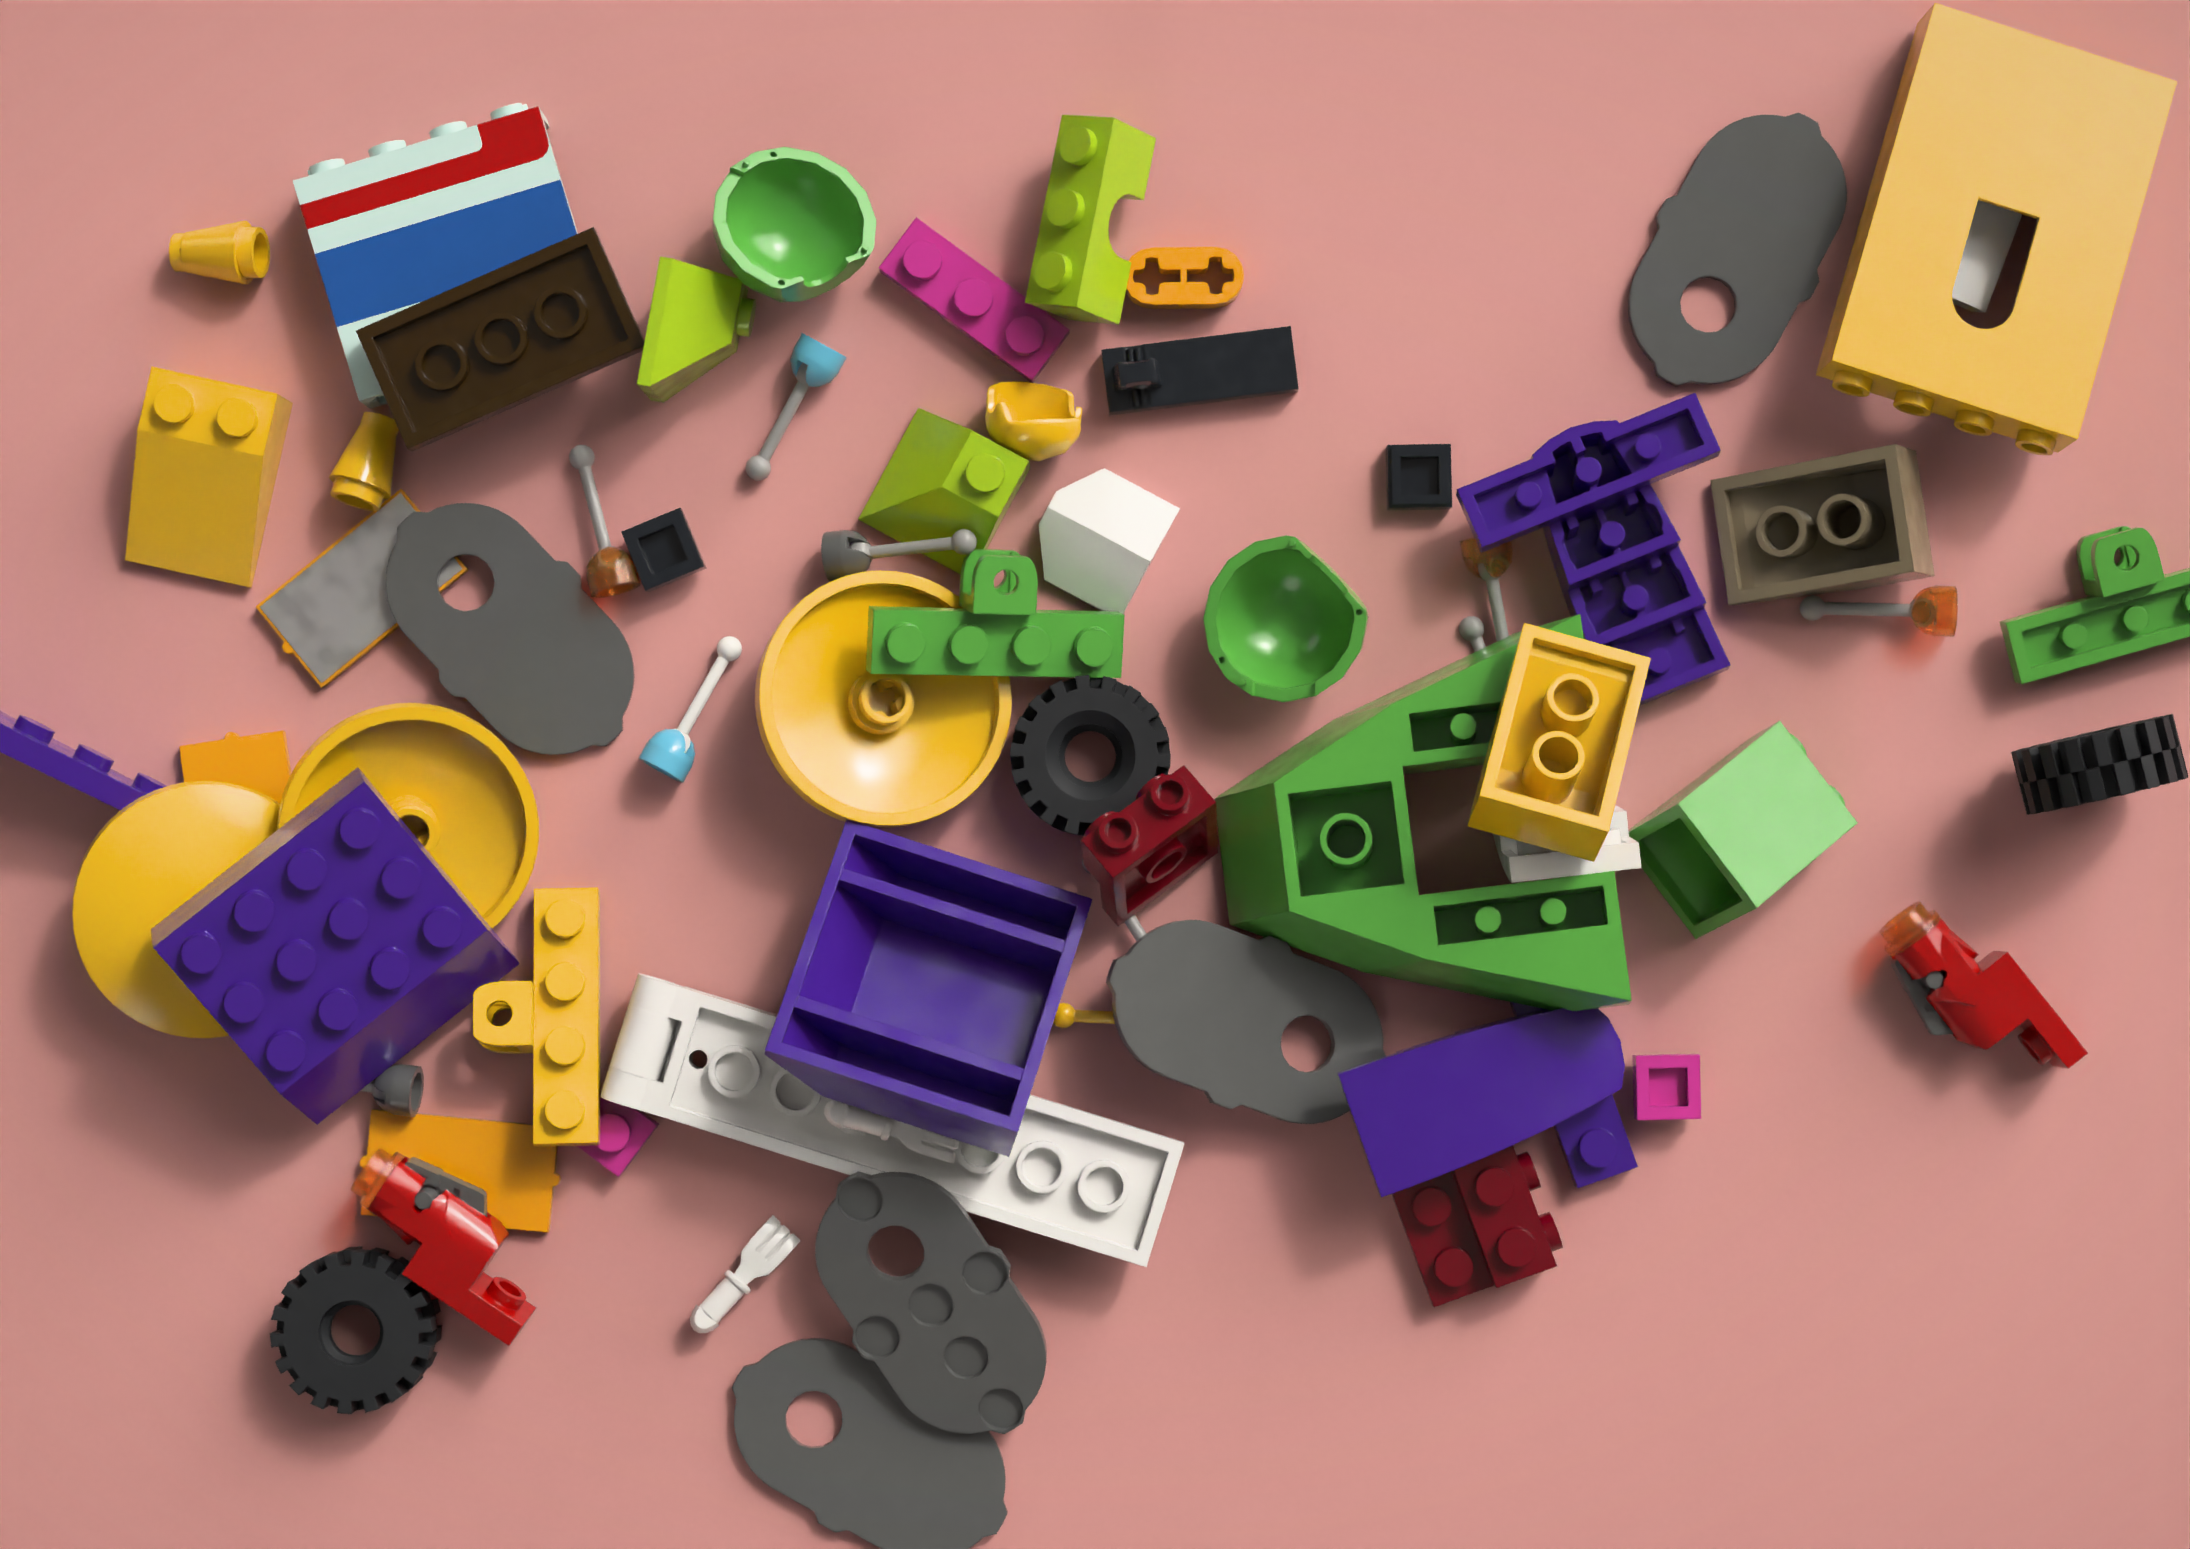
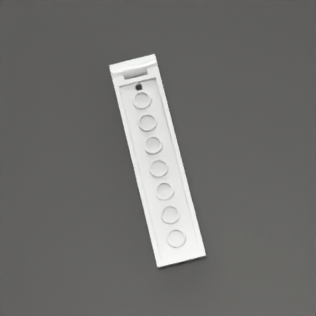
[600,973,1185,1267]

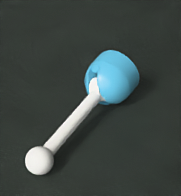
[639,636,742,783]

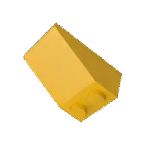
[125,366,293,588]
[1467,623,1651,862]

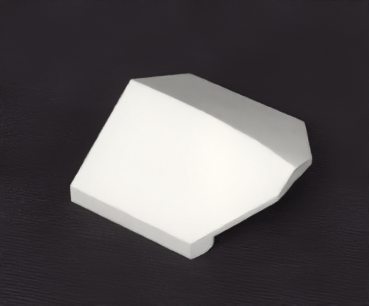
[1039,468,1180,614]

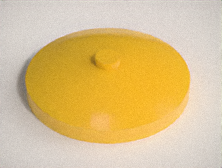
[755,570,1012,828]
[277,703,539,928]
[72,781,280,1038]

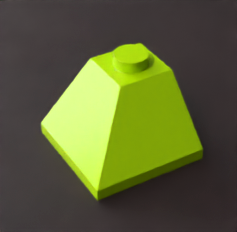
[637,256,756,403]
[858,408,1030,575]

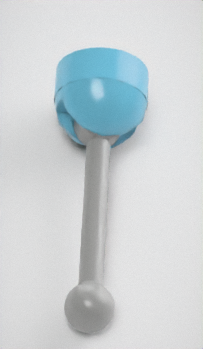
[746,333,847,481]

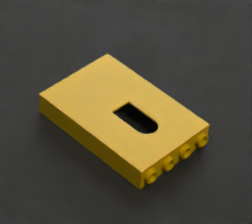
[1816,3,2177,455]

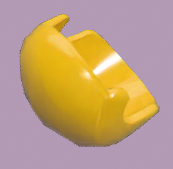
[985,381,1082,461]

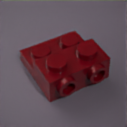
[1081,765,1218,926]
[1392,1145,1563,1307]

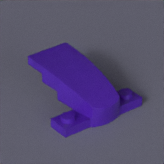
[1456,393,1730,706]
[1337,1002,1638,1197]

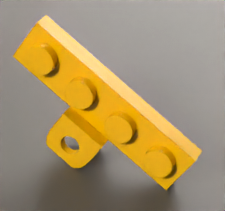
[473,887,600,1147]

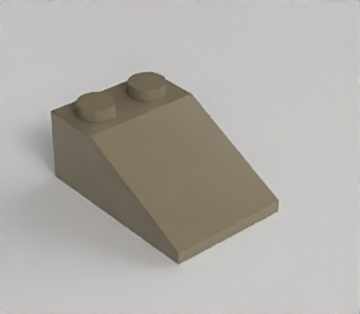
[1710,444,1935,606]

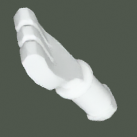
[824,1100,960,1163]
[690,1215,801,1333]

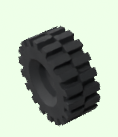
[1010,675,1171,836]
[2011,714,2188,815]
[270,1246,442,1414]

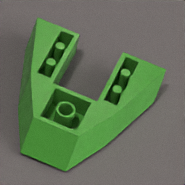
[1214,614,1632,1011]

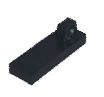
[1101,326,1299,416]

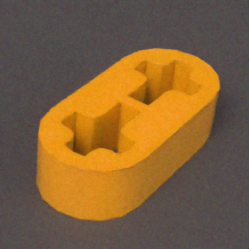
[1126,247,1244,309]

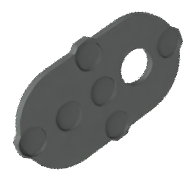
[1628,112,1847,387]
[386,503,635,755]
[1106,920,1386,1124]
[815,1171,1047,1434]
[732,1338,1008,1549]

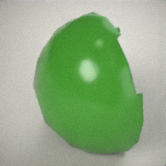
[713,147,876,302]
[1203,535,1369,702]

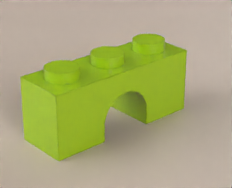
[1025,114,1156,325]

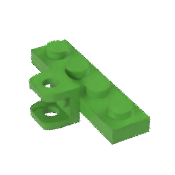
[1999,526,2190,684]
[866,549,1125,678]

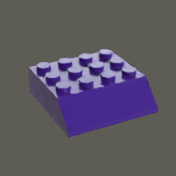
[151,767,520,1125]
[764,819,1093,1157]

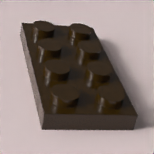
[356,227,645,452]

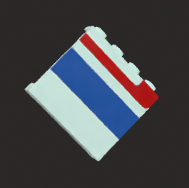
[293,103,578,409]

